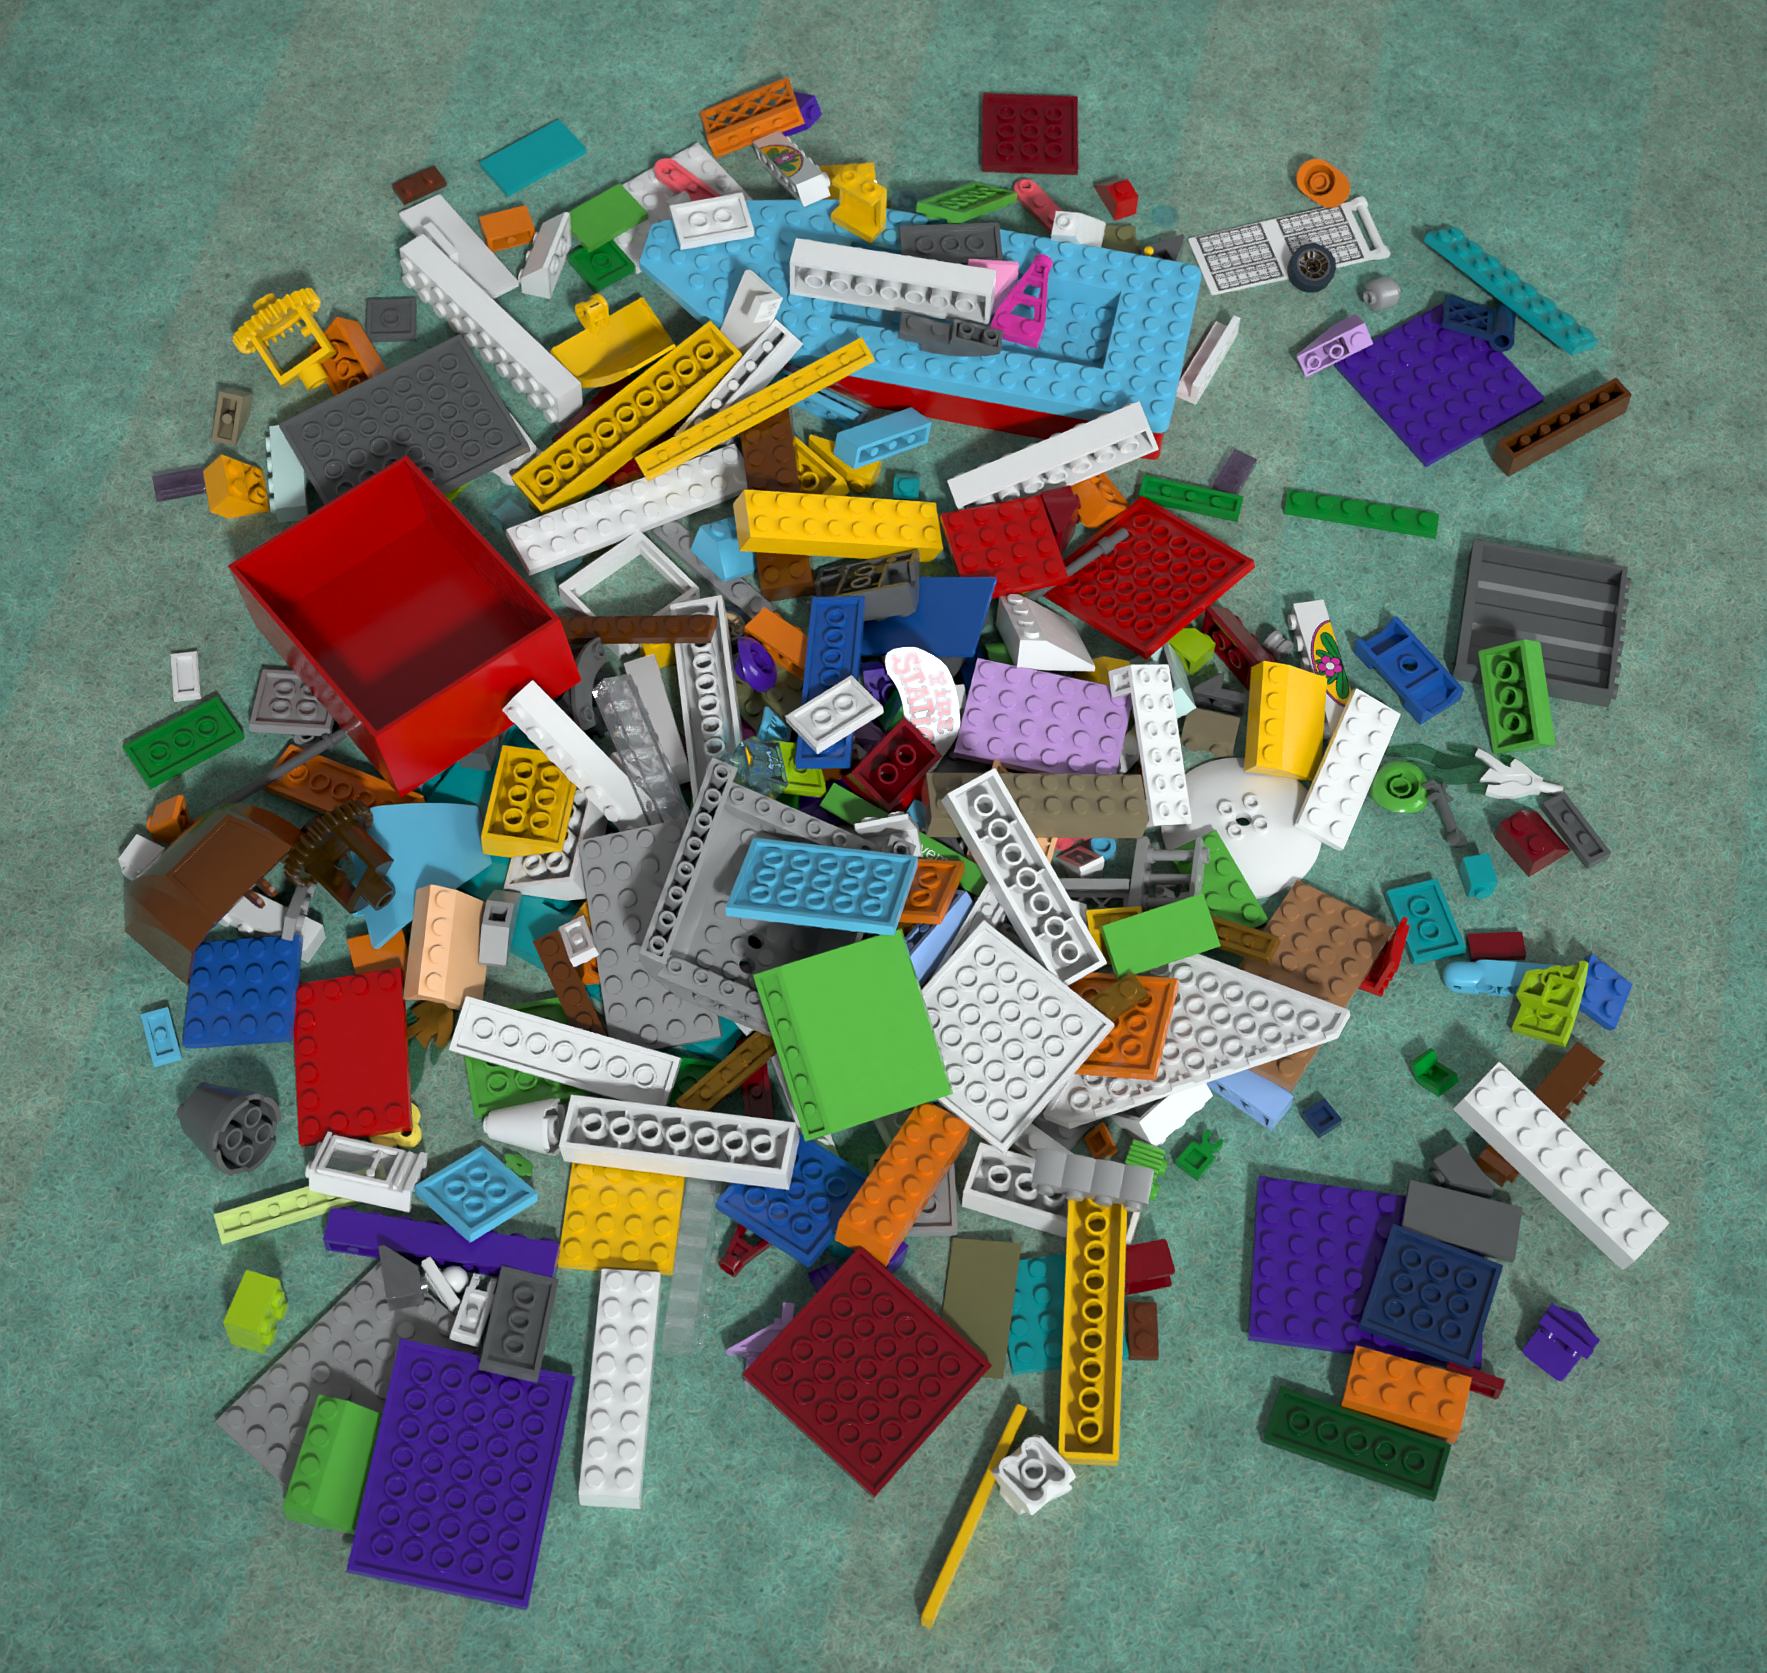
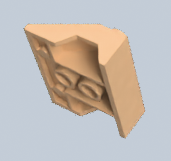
[403,884,487,1011]

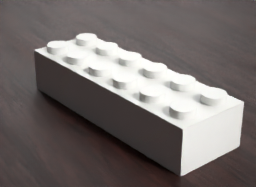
[962,1142,1142,1246]

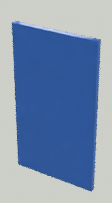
[861,577,997,657]

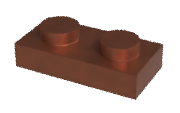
[392,165,447,206]
[1127,1302,1159,1361]

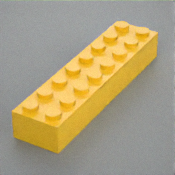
[733,489,943,562]

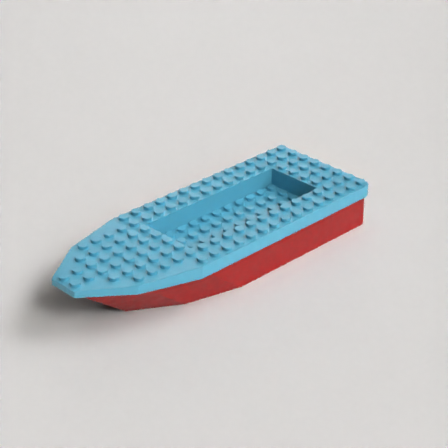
[639,200,1202,460]

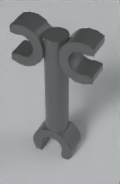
[1422,779,1467,848]

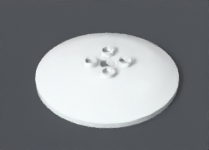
[1161,758,1322,899]

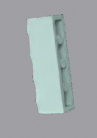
[265,425,309,523]

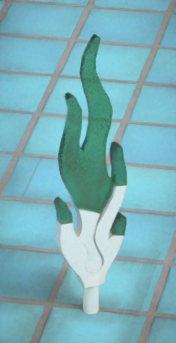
[1384,744,1563,800]

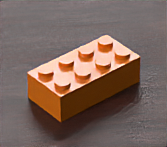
[1340,1345,1472,1443]

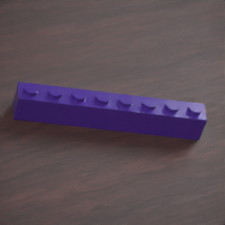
[323,1207,560,1278]

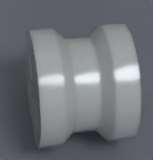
[1262,630,1294,663]

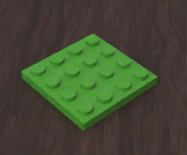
[458,997,587,1119]

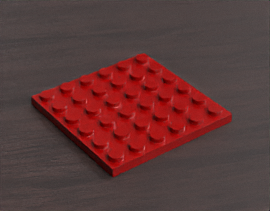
[1042,496,1255,660]

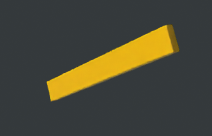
[920,1404,1027,1629]

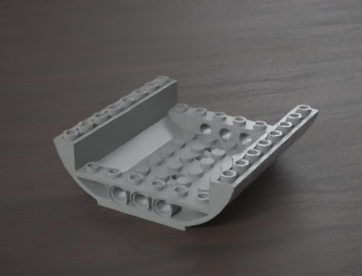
[638,757,916,1038]

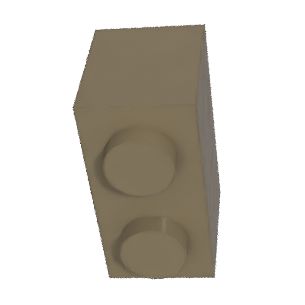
[1180,708,1241,757]

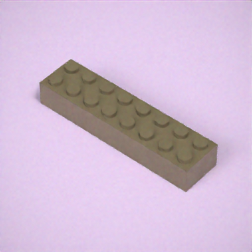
[921,773,1149,838]

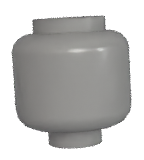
[1363,277,1400,312]

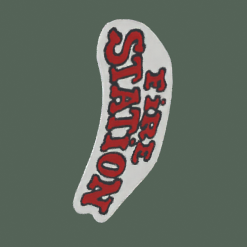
[885,647,960,773]

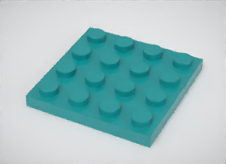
[1007,1253,1129,1375]

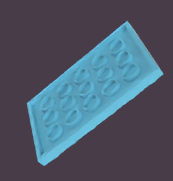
[725,838,918,936]

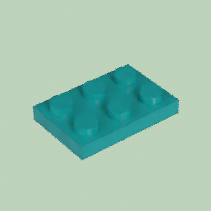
[1385,878,1466,965]

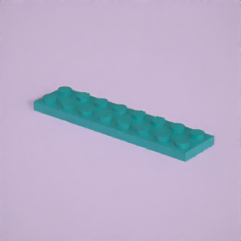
[1424,227,1599,355]

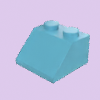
[690,516,758,582]

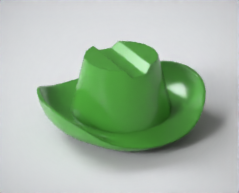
[1369,760,1430,813]

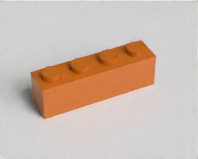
[744,607,808,681]

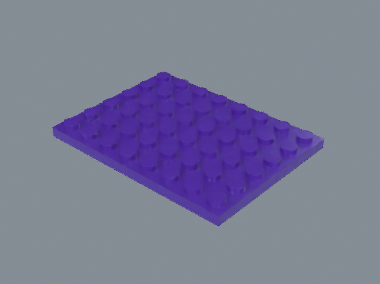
[1247,1176,1484,1371]
[346,1338,575,1610]

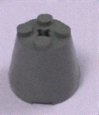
[177,1082,281,1176]

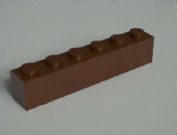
[1492,378,1632,477]
[1476,1041,1605,1187]

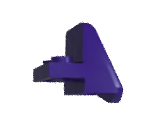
[1523,1302,1600,1381]

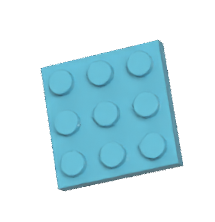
[415,1145,538,1242]

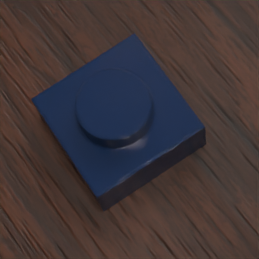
[1301,1099,1342,1139]

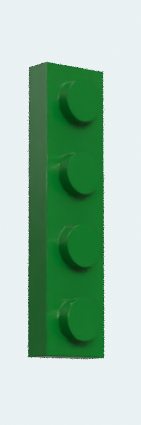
[1138,475,1244,522]

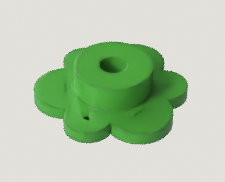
[503,1154,533,1177]

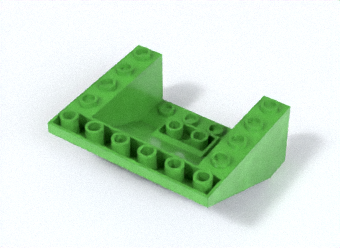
[753,929,953,1141]

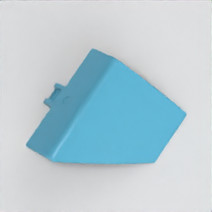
[350,803,492,949]

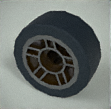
[1287,243,1336,293]

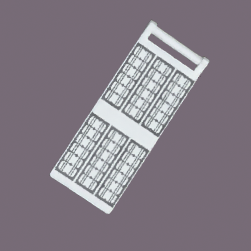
[1188,196,1390,295]

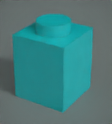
[1459,853,1498,899]

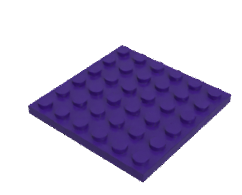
[1334,303,1544,467]

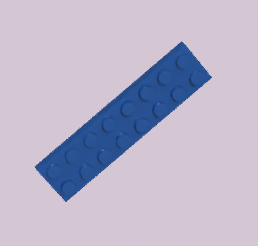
[795,596,865,769]

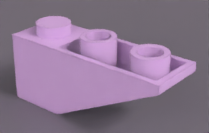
[1296,314,1373,377]

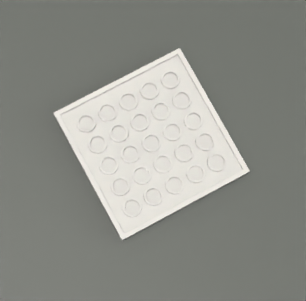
[921,920,1114,1155]

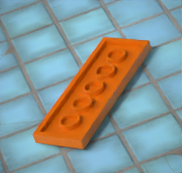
[263,744,425,814]

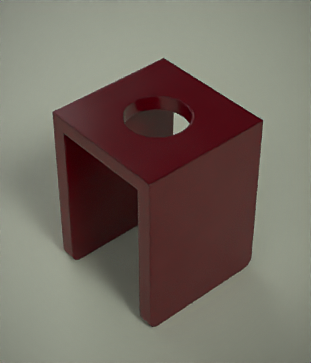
[1124,1239,1175,1296]

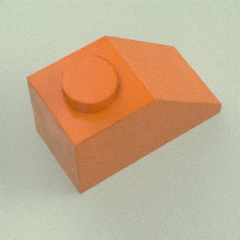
[147,795,190,843]

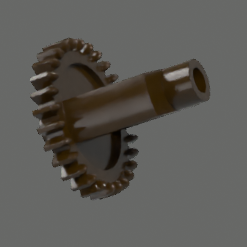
[283,799,396,914]

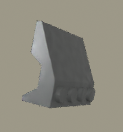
[807,549,920,621]

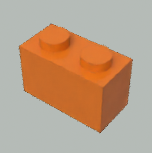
[479,205,535,252]

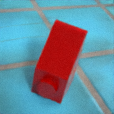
[1094,178,1139,221]

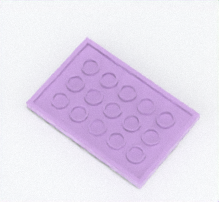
[954,658,1132,774]

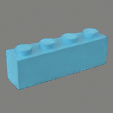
[833,407,932,469]

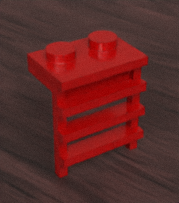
[1358,917,1410,997]

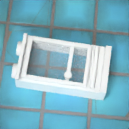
[305,1132,427,1212]

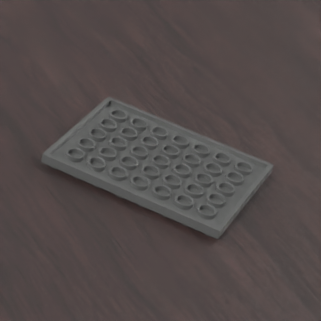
[278,334,531,506]

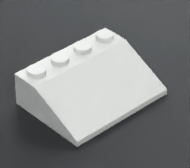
[996,594,1095,671]
[503,790,608,901]

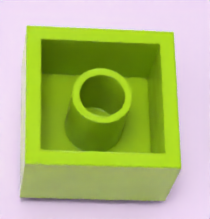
[223,1270,288,1354]

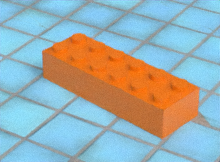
[835,1102,970,1267]

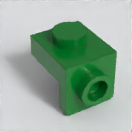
[1411,1048,1459,1097]

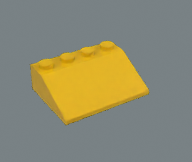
[1244,661,1327,782]
[481,745,577,858]

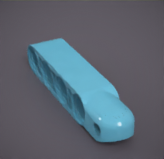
[1442,960,1566,997]

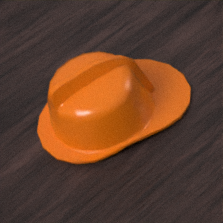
[1296,159,1350,208]

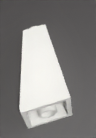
[1051,211,1106,248]

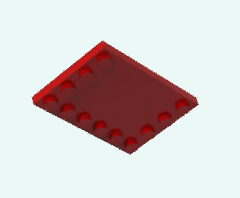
[294,967,413,1147]

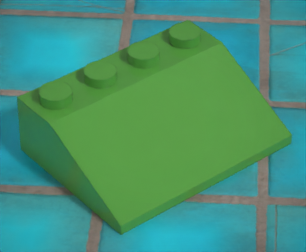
[282,1394,382,1535]

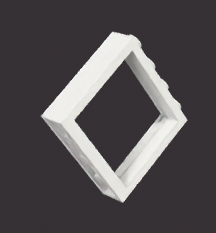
[559,530,700,658]

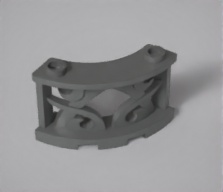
[530,637,607,745]

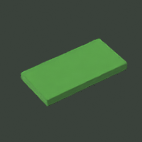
[1099,893,1221,980]

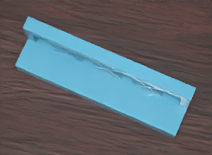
[767,368,869,430]

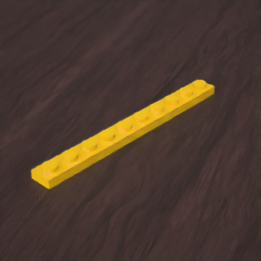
[635,337,875,482]

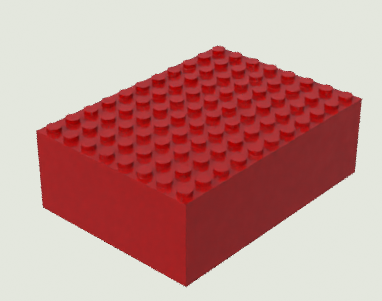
[228,455,582,798]

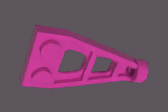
[990,254,1053,349]

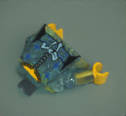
[721,736,788,800]

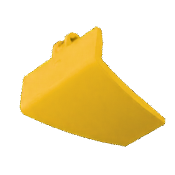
[550,293,676,388]

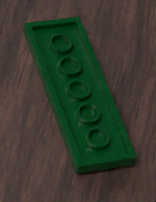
[1262,1386,1452,1502]

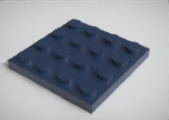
[1358,1224,1503,1370]

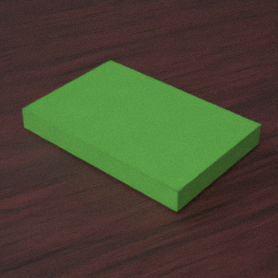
[568,183,649,253]

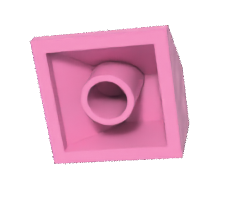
[968,259,1019,315]

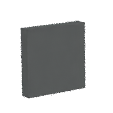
[366,298,417,343]

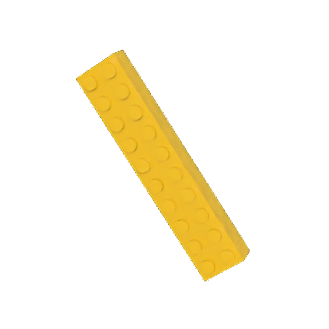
[511,320,743,516]
[1058,1198,1127,1466]

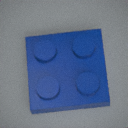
[1579,954,1633,1031]

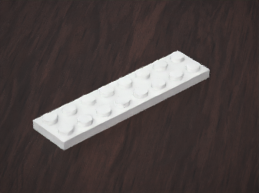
[449,996,682,1107]

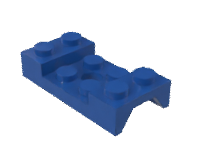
[1353,616,1464,725]

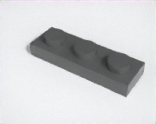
[1541,792,1611,869]

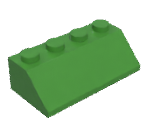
[1478,639,1556,754]

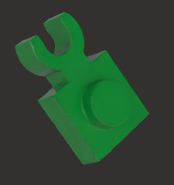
[1175,1130,1224,1182]

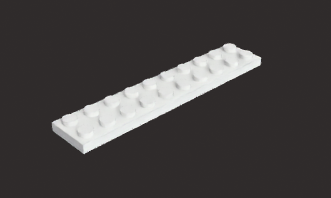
[505,443,748,576]

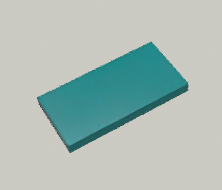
[480,119,587,197]

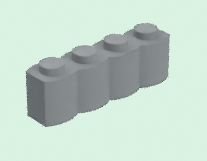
[1031,1149,1154,1212]

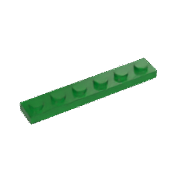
[1284,489,1439,539]

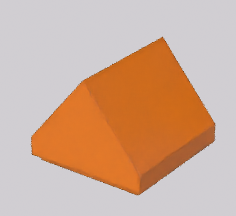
[578,957,600,985]
[1083,1122,1118,1159]

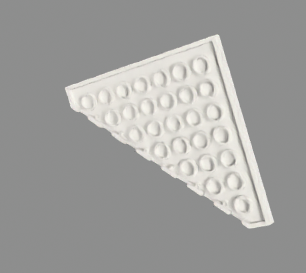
[1043,954,1350,1129]

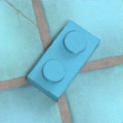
[140,1007,182,1067]

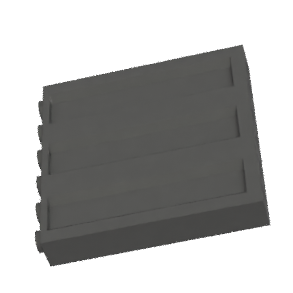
[1452,539,1631,708]

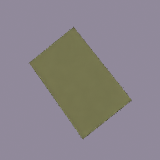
[942,1238,1022,1379]

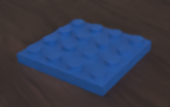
[182,935,303,1049]
[715,1133,869,1268]

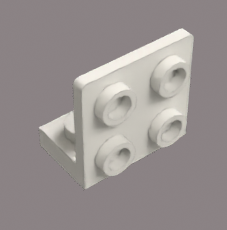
[854,812,923,858]

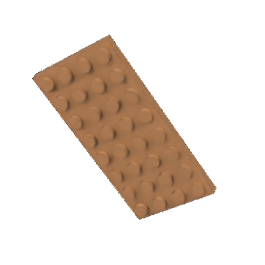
[1238,880,1395,1092]

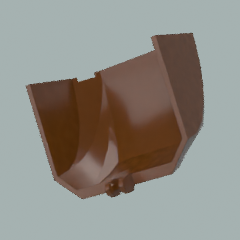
[123,803,305,985]

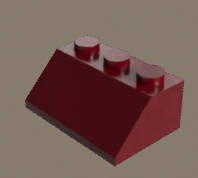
[1201,606,1275,691]
[841,717,942,813]

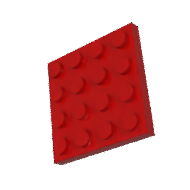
[940,495,1069,599]

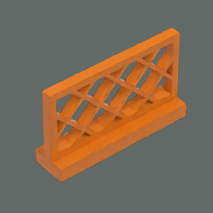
[700,77,805,158]

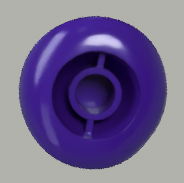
[733,637,778,692]

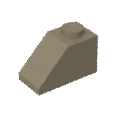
[211,388,253,446]

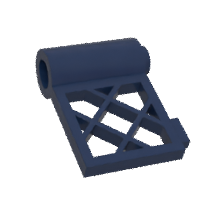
[1441,295,1516,352]

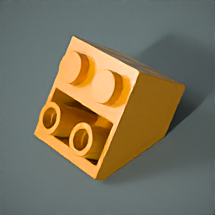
[203,454,270,519]

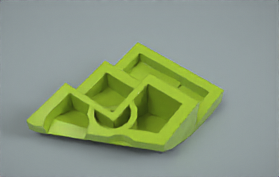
[1511,961,1589,1047]

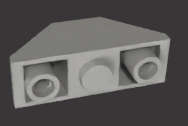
[479,890,522,968]

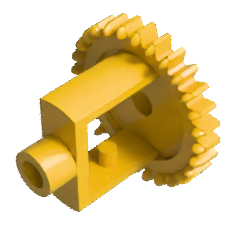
[232,287,336,391]

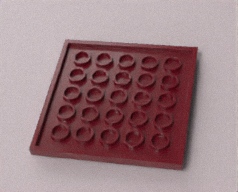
[741,1246,992,1499]

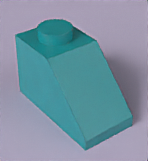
[892,472,921,501]

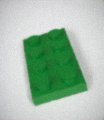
[122,696,245,790]

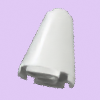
[483,1098,566,1156]

